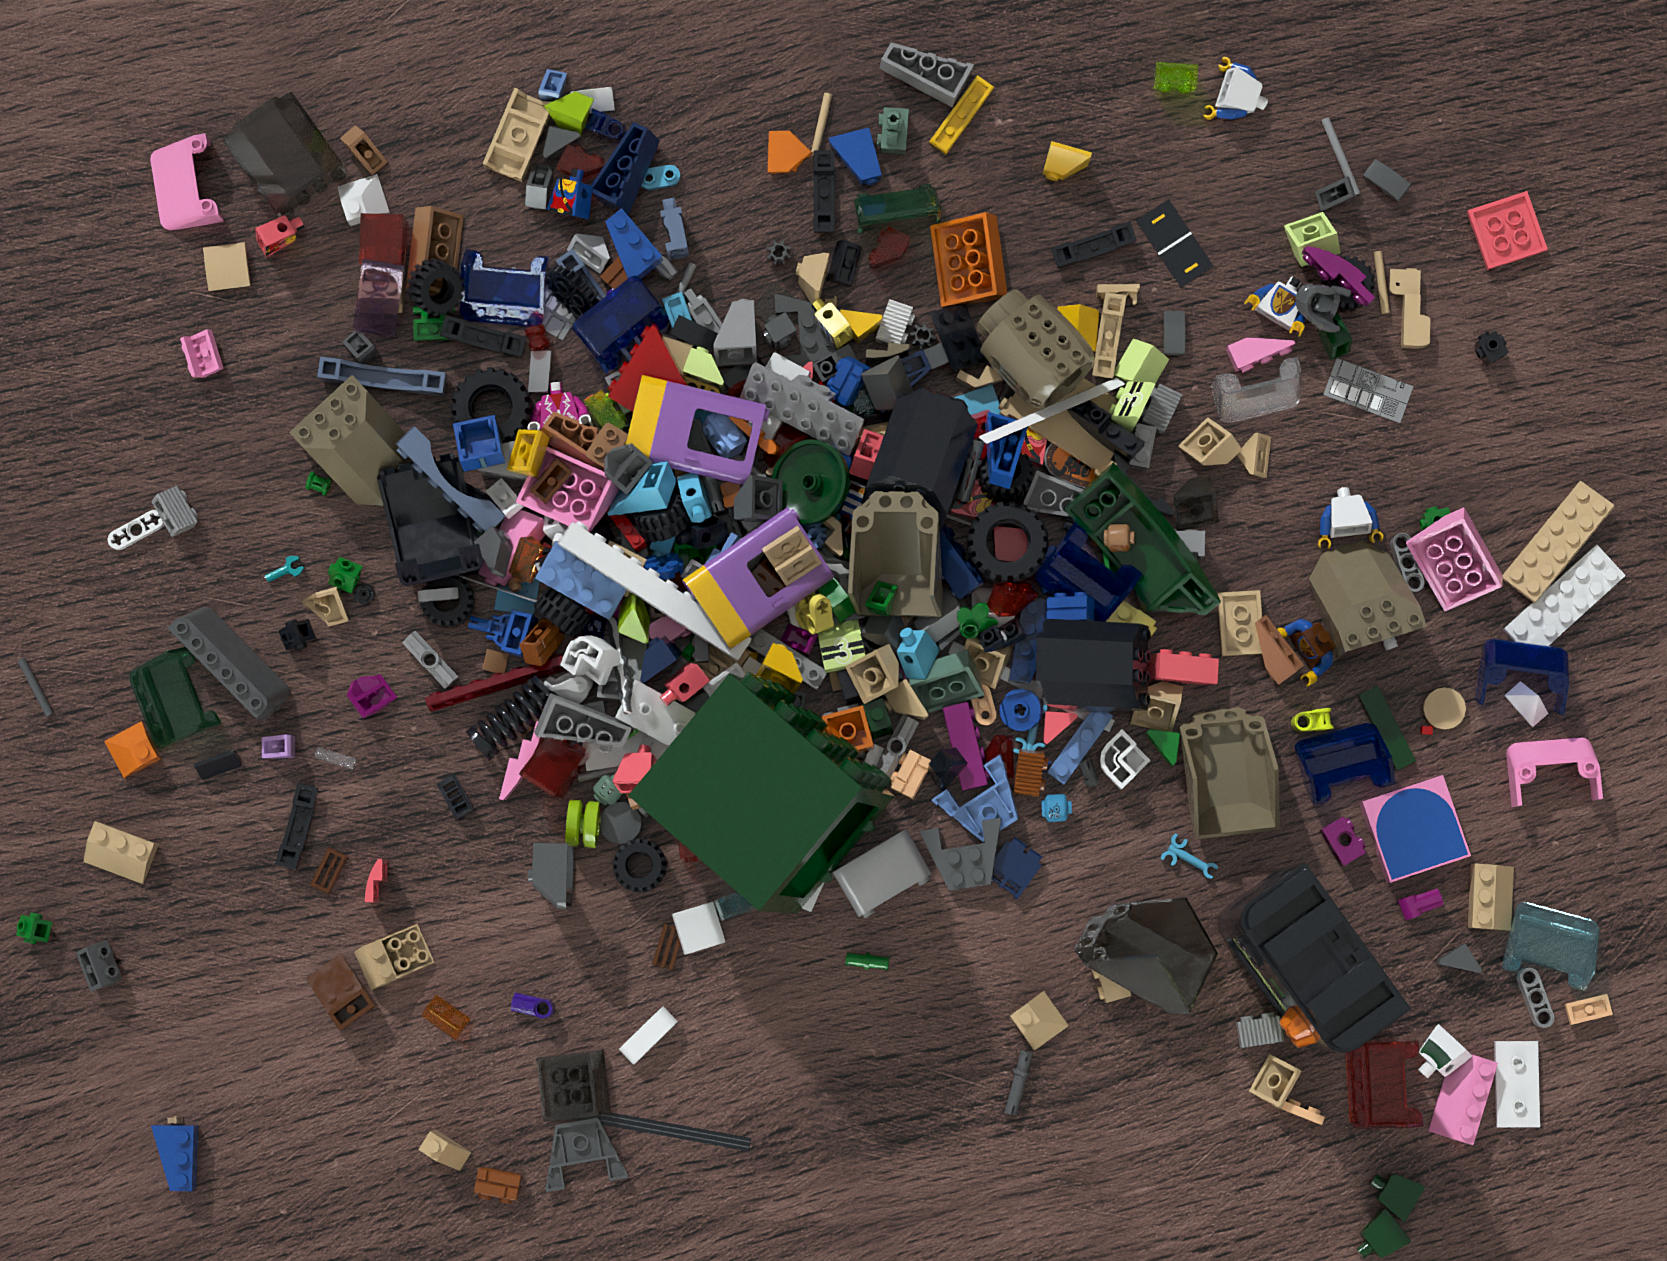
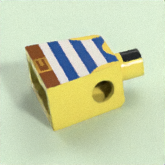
[811,299,854,350]

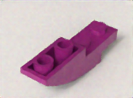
[1302,246,1375,307]

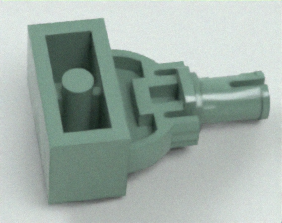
[877,107,909,155]

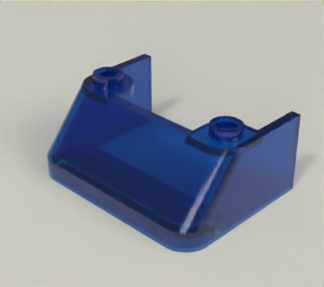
[1475,638,1570,716]

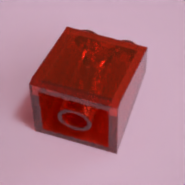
[359,213,408,271]
[519,737,590,798]

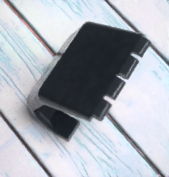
[377,452,483,586]

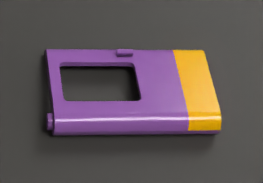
[626,375,769,485]
[682,508,834,650]

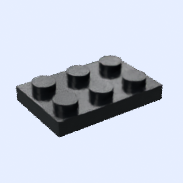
[930,304,988,372]

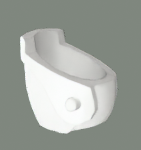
[544,672,593,704]

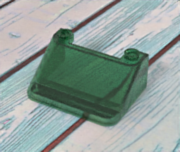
[853,184,942,235]
[129,647,221,748]

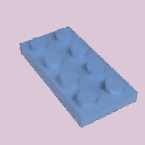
[535,541,627,620]

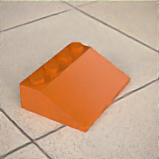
[930,212,1007,308]

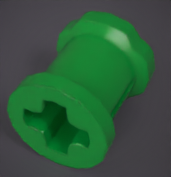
[305,472,332,496]

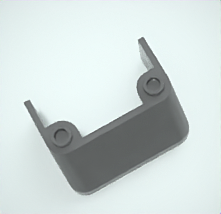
[528,843,574,911]

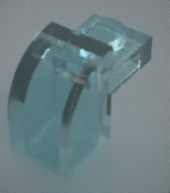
[714,892,756,921]

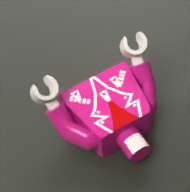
[527,382,593,430]

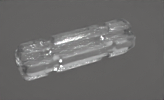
[315,747,356,769]

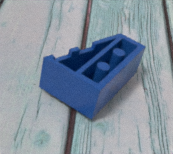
[151,1125,198,1191]

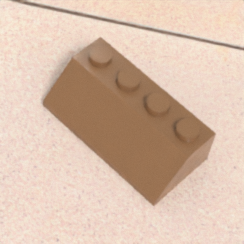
[406,206,464,295]

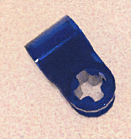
[584,108,627,140]

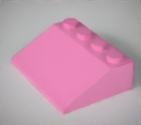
[516,447,619,533]
[1406,507,1503,611]

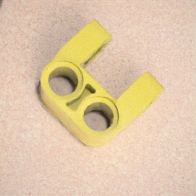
[795,592,834,634]

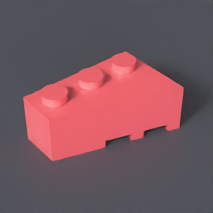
[1148,649,1219,685]

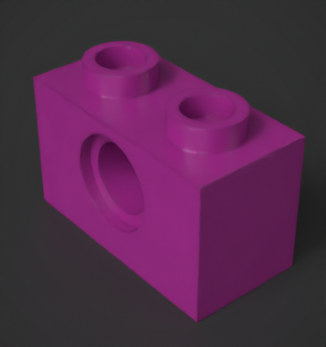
[1319,816,1366,867]

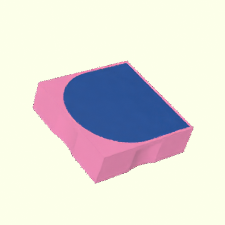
[1359,775,1471,883]

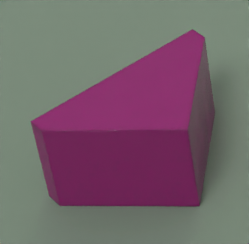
[780,624,818,657]

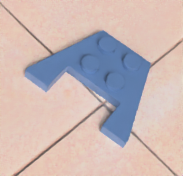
[931,754,1019,842]

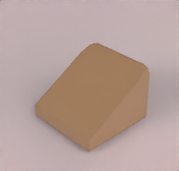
[483,649,509,674]

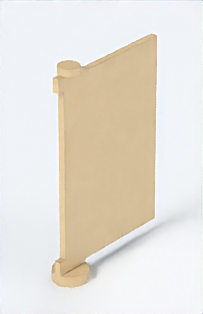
[998,378,1118,476]

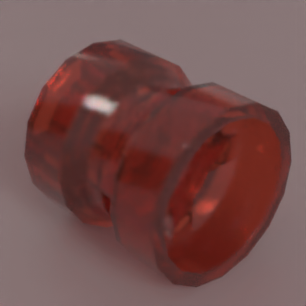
[524,324,550,351]

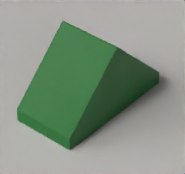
[817,578,856,623]
[865,581,898,617]
[1145,729,1180,766]

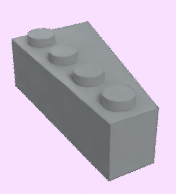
[879,43,974,107]
[1023,471,1084,517]
[534,693,632,747]

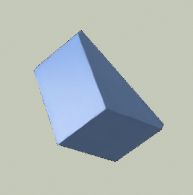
[538,69,567,102]

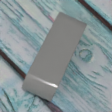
[1390,533,1424,594]
[1516,968,1554,1028]

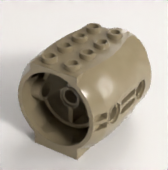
[976,289,1095,409]

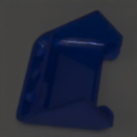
[460,249,549,327]

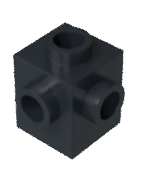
[1474,331,1509,366]
[278,618,316,651]

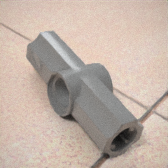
[402,631,459,690]
[876,715,919,778]

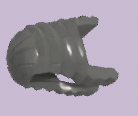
[1295,284,1351,332]

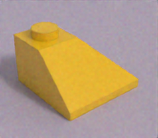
[1043,141,1092,181]
[755,643,803,694]

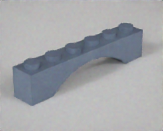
[556,248,641,362]
[317,356,448,397]
[396,426,506,533]

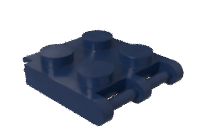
[993,837,1042,900]

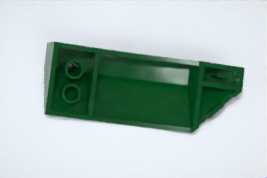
[1064,462,1221,615]

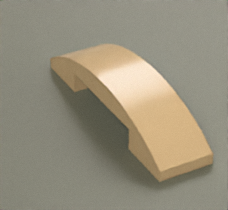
[1092,292,1127,379]

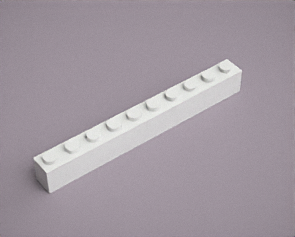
[557,521,752,660]

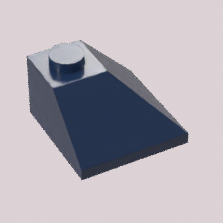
[640,636,681,683]

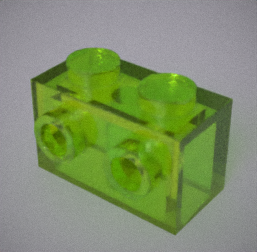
[1153,62,1198,94]
[584,390,627,429]

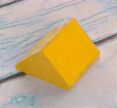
[1057,304,1099,352]
[840,310,882,344]
[506,429,550,478]

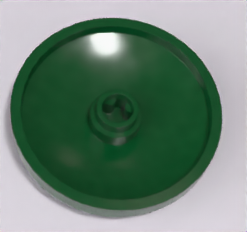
[772,440,850,525]

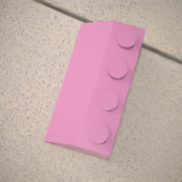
[1428,1054,1498,1145]

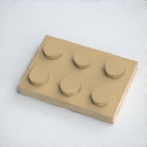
[1217,590,1262,656]

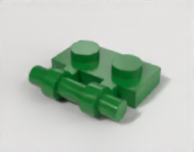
[413,306,456,341]

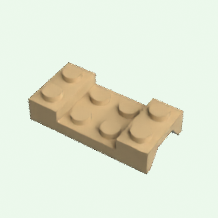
[483,88,551,183]

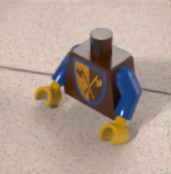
[1277,619,1336,686]

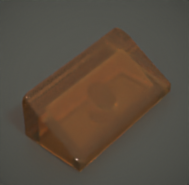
[508,536,544,583]
[422,995,471,1040]

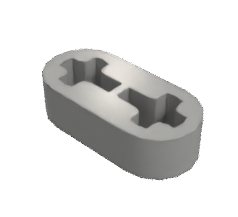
[418,587,459,602]

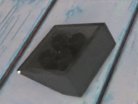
[536,1049,611,1122]

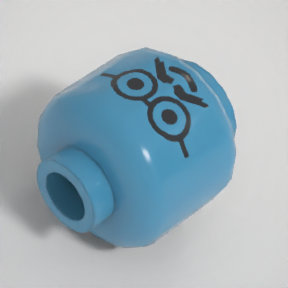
[1042,794,1072,822]

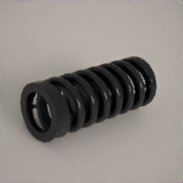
[465,675,550,761]

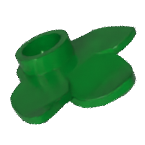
[957,603,998,639]

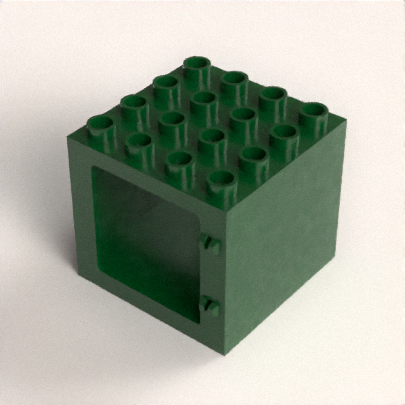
[628,671,895,914]

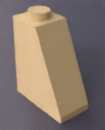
[418,1129,472,1171]

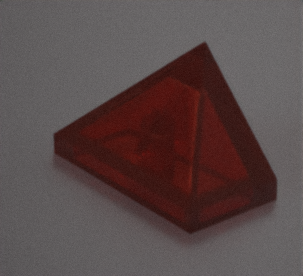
[982,735,1014,778]

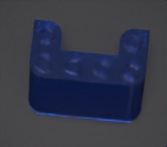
[572,275,670,373]
[1035,523,1143,622]
[1295,723,1396,805]

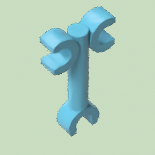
[1013,705,1047,754]
[1160,833,1218,879]

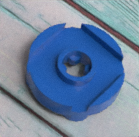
[643,553,684,580]
[1000,689,1043,731]

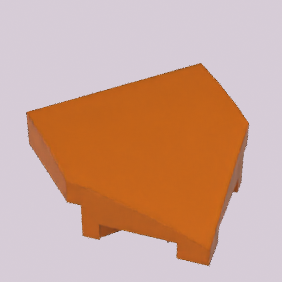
[768,131,813,174]

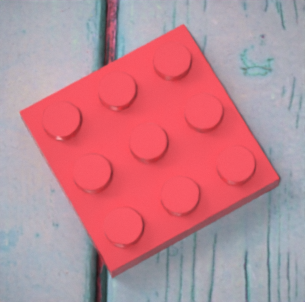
[1467,191,1548,270]

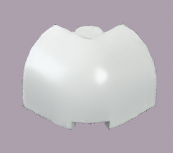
[560,636,620,685]
[1100,729,1151,790]

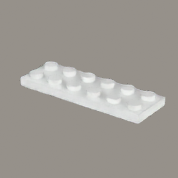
[1503,545,1626,660]

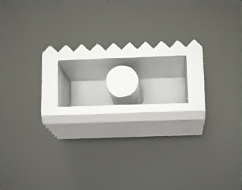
[875,299,915,346]

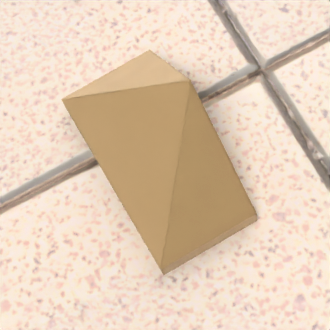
[1237,433,1271,478]

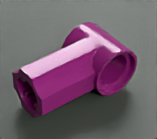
[1398,888,1444,920]

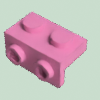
[180,329,224,378]

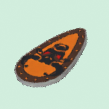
[1044,443,1097,489]

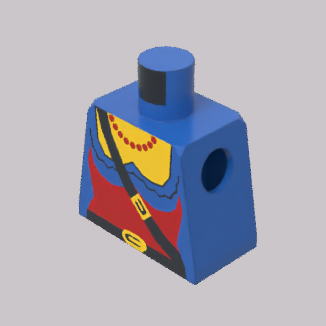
[547,168,592,220]

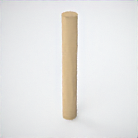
[811,93,832,154]
[1374,251,1390,314]

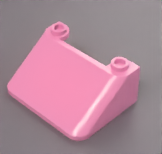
[150,133,224,231]

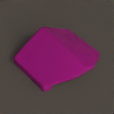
[346,674,397,718]

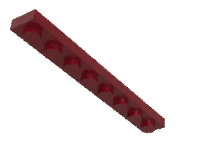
[425,654,566,712]

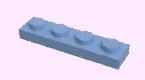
[1046,712,1113,785]

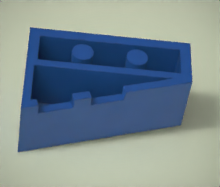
[605,208,663,287]
[985,412,1028,489]

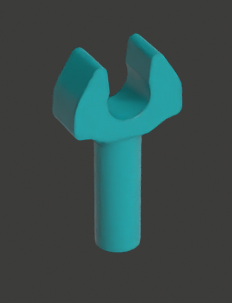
[265,556,305,583]

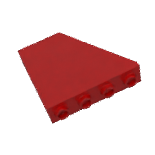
[607,323,689,412]

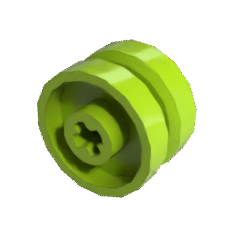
[565,800,601,848]

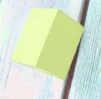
[1114,339,1169,383]

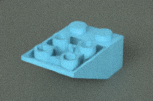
[608,461,677,516]

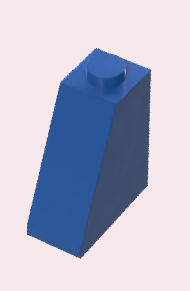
[829,128,882,186]

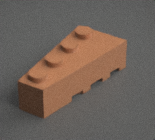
[541,411,604,472]

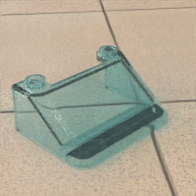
[1502,902,1599,991]

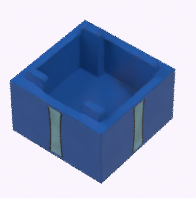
[453,415,505,472]

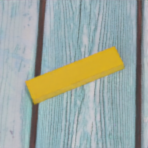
[929,75,994,155]

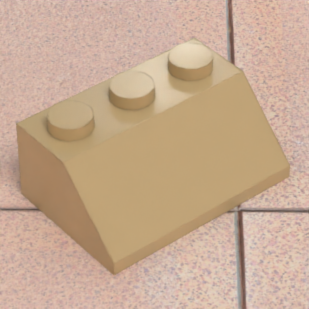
[83,821,159,884]
[1468,863,1514,931]

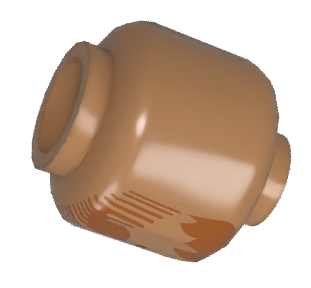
[1104,524,1135,552]

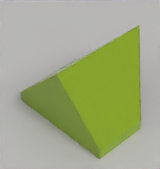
[544,91,594,136]

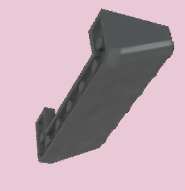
[168,607,290,722]

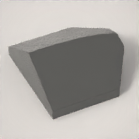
[604,443,653,495]
[860,616,905,654]

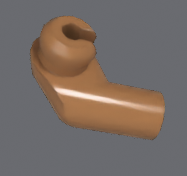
[508,567,535,592]

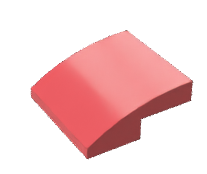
[365,859,388,903]

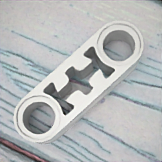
[619,1006,678,1065]

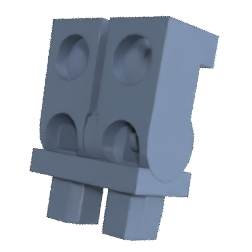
[660,198,689,260]

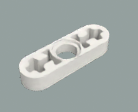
[108,510,164,550]

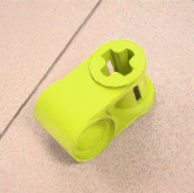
[1291,708,1334,733]

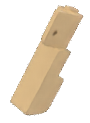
[1389,268,1430,349]

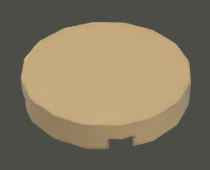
[1423,687,1466,730]

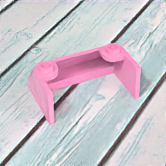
[1506,738,1603,807]

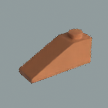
[1255,615,1304,685]

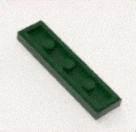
[1358,685,1416,771]

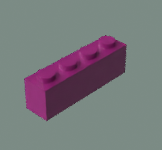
[942,702,990,791]

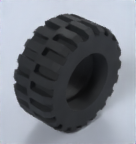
[451,367,533,444]
[967,501,1049,584]

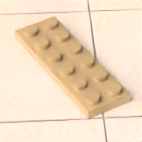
[1502,481,1614,603]

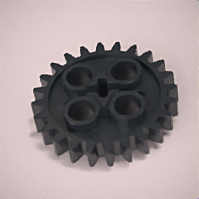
[545,265,604,324]

